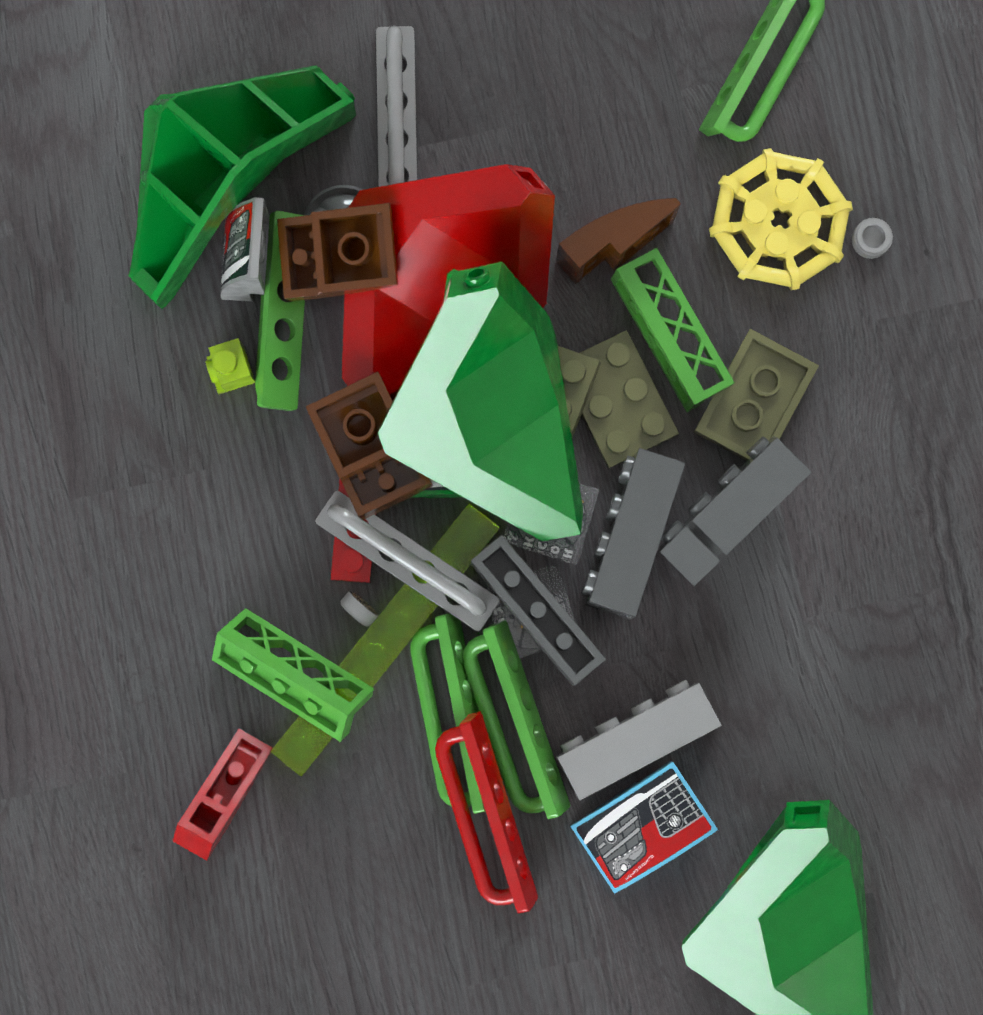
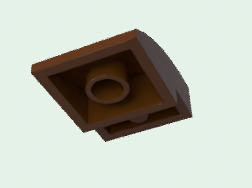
[556,198,681,284]
[277,203,398,301]
[305,372,433,520]

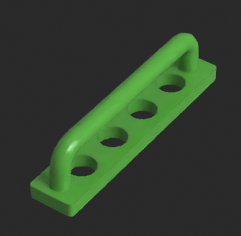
[699,0,825,142]
[255,211,305,411]
[410,614,486,814]
[462,620,570,819]

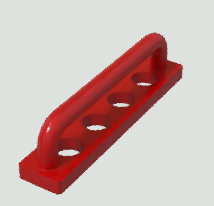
[435,711,538,914]

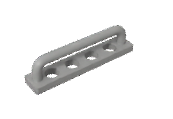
[376,26,417,187]
[315,491,499,631]

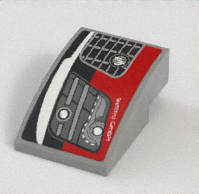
[220,197,270,302]

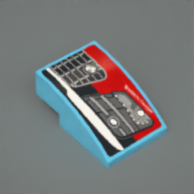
[570,761,718,894]

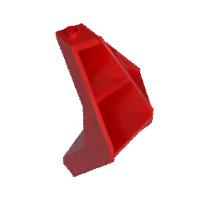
[342,164,555,401]

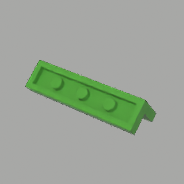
[611,248,735,412]
[212,608,374,742]

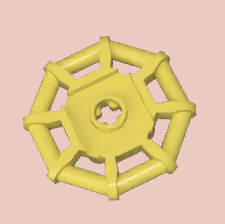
[709,148,853,291]

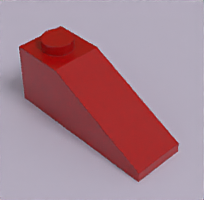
[173,729,273,861]

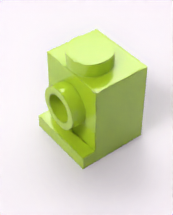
[205,338,255,394]

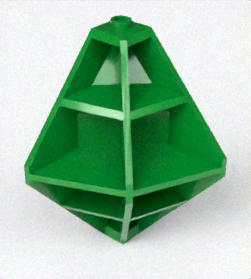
[128,65,356,309]
[378,262,583,541]
[682,800,873,1015]

